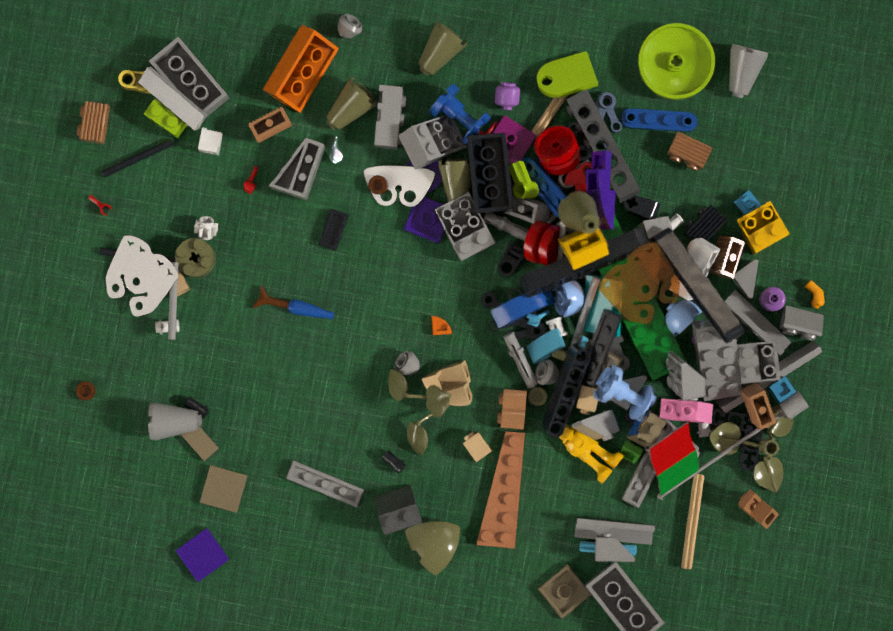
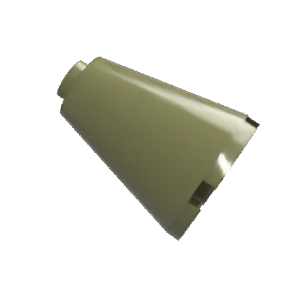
[418,21,468,76]
[326,77,378,130]
[438,158,472,202]
[558,191,599,233]

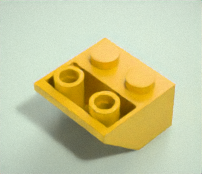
[737,201,790,255]
[558,228,609,270]

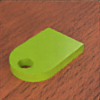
[537,51,598,98]

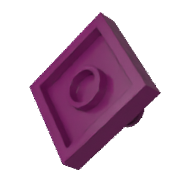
[493,115,537,164]

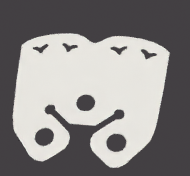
[106,236,178,316]

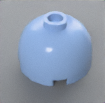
[552,280,585,317]
[665,300,702,337]

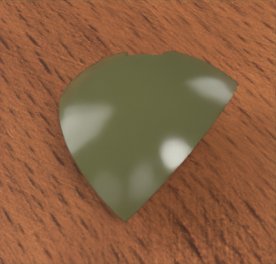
[405,521,460,576]

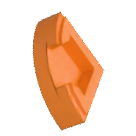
[431,316,452,336]

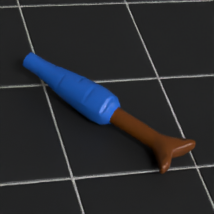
[253,286,334,320]

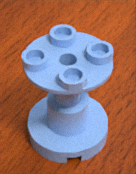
[593,365,656,421]

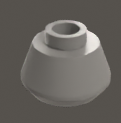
[337,14,362,39]
[395,351,420,376]
[535,359,559,385]

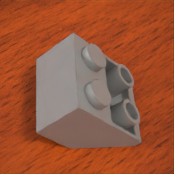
[778,306,824,341]
[737,341,780,384]
[666,351,705,400]

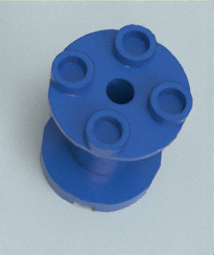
[429,84,491,144]

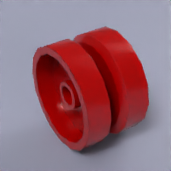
[534,126,582,176]
[524,221,568,266]

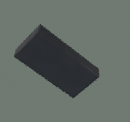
[318,209,349,251]

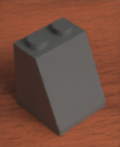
[374,485,423,535]

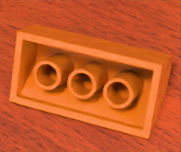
[263,25,339,113]

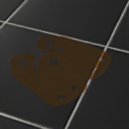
[599,243,680,324]

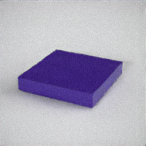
[404,197,445,244]
[176,528,230,582]

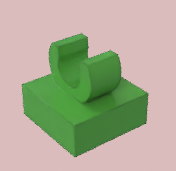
[619,439,643,464]

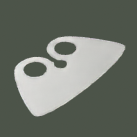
[364,166,435,207]

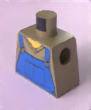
[626,408,666,447]

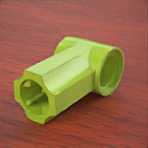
[509,161,539,199]

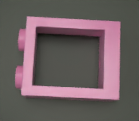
[660,399,713,424]

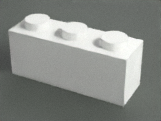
[669,238,720,301]

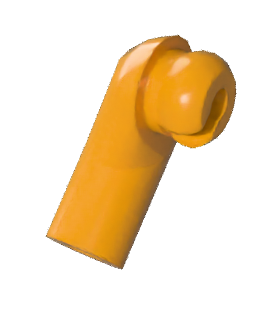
[805,280,825,309]

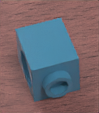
[767,376,796,404]

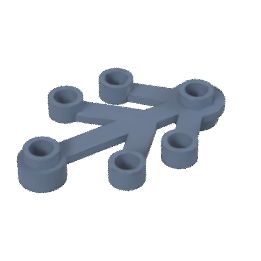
[568,92,622,161]

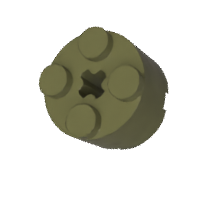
[175,238,216,278]

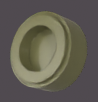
[528,387,547,406]

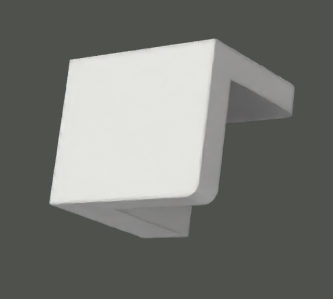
[198,127,223,155]

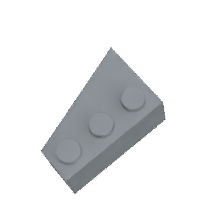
[374,85,407,150]
[269,138,325,201]

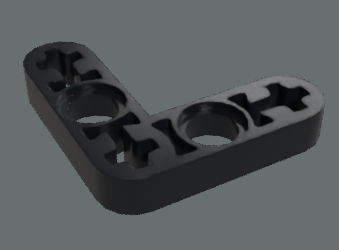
[711,409,763,471]

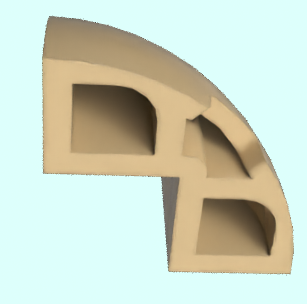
[422,360,472,406]

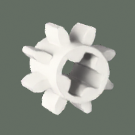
[194,216,218,240]

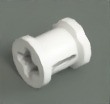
[546,316,568,337]

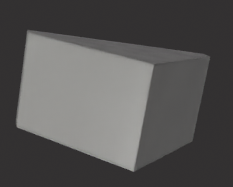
[633,216,673,243]
[732,260,759,299]

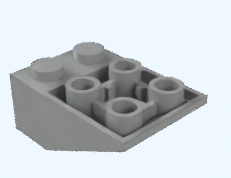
[398,115,467,170]
[435,192,495,262]

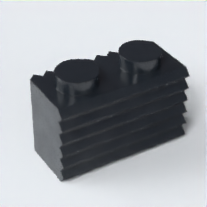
[683,205,727,241]

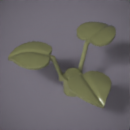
[388,369,452,455]
[709,405,793,493]

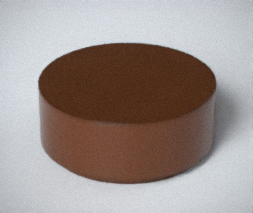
[368,175,388,195]
[76,381,96,401]

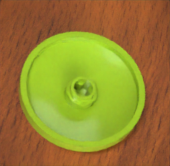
[638,23,715,100]

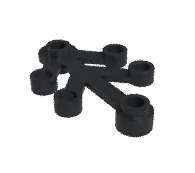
[481,288,546,341]

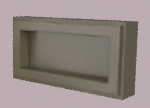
[181,426,219,461]

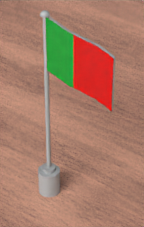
[649,391,809,500]

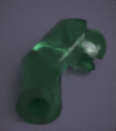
[325,134,342,163]

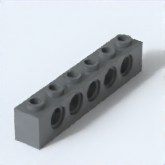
[565,89,640,203]

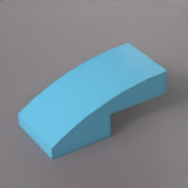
[527,328,566,364]

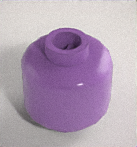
[495,82,520,110]
[759,287,786,312]

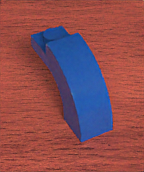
[491,290,556,328]

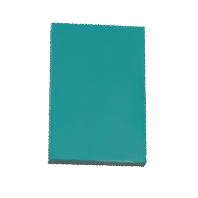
[583,274,623,337]

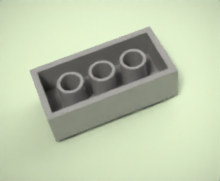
[149,37,229,117]
[692,319,742,401]
[584,561,664,631]

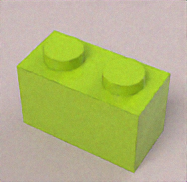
[144,98,188,138]

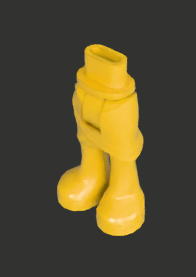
[559,425,624,484]

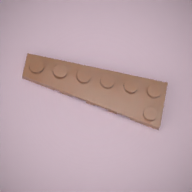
[477,431,525,548]

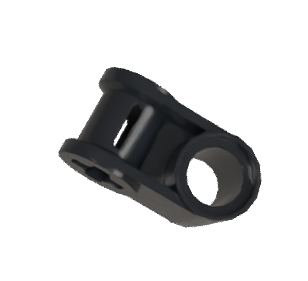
[622,195,661,220]
[497,240,525,278]

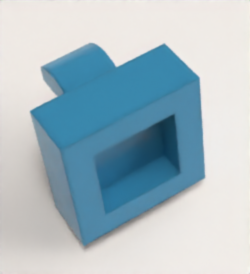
[733,190,761,216]

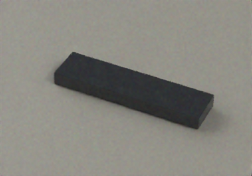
[582,308,623,387]

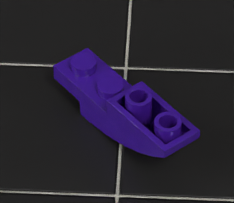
[586,150,615,230]

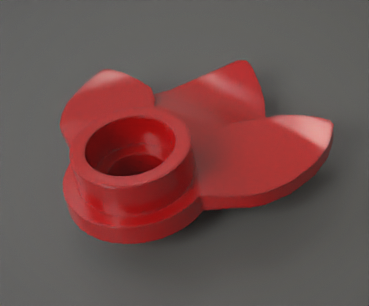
[565,162,592,193]

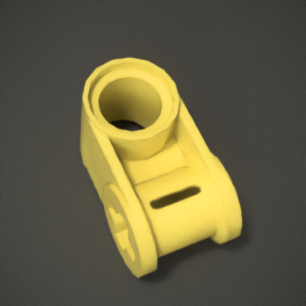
[118,70,150,93]

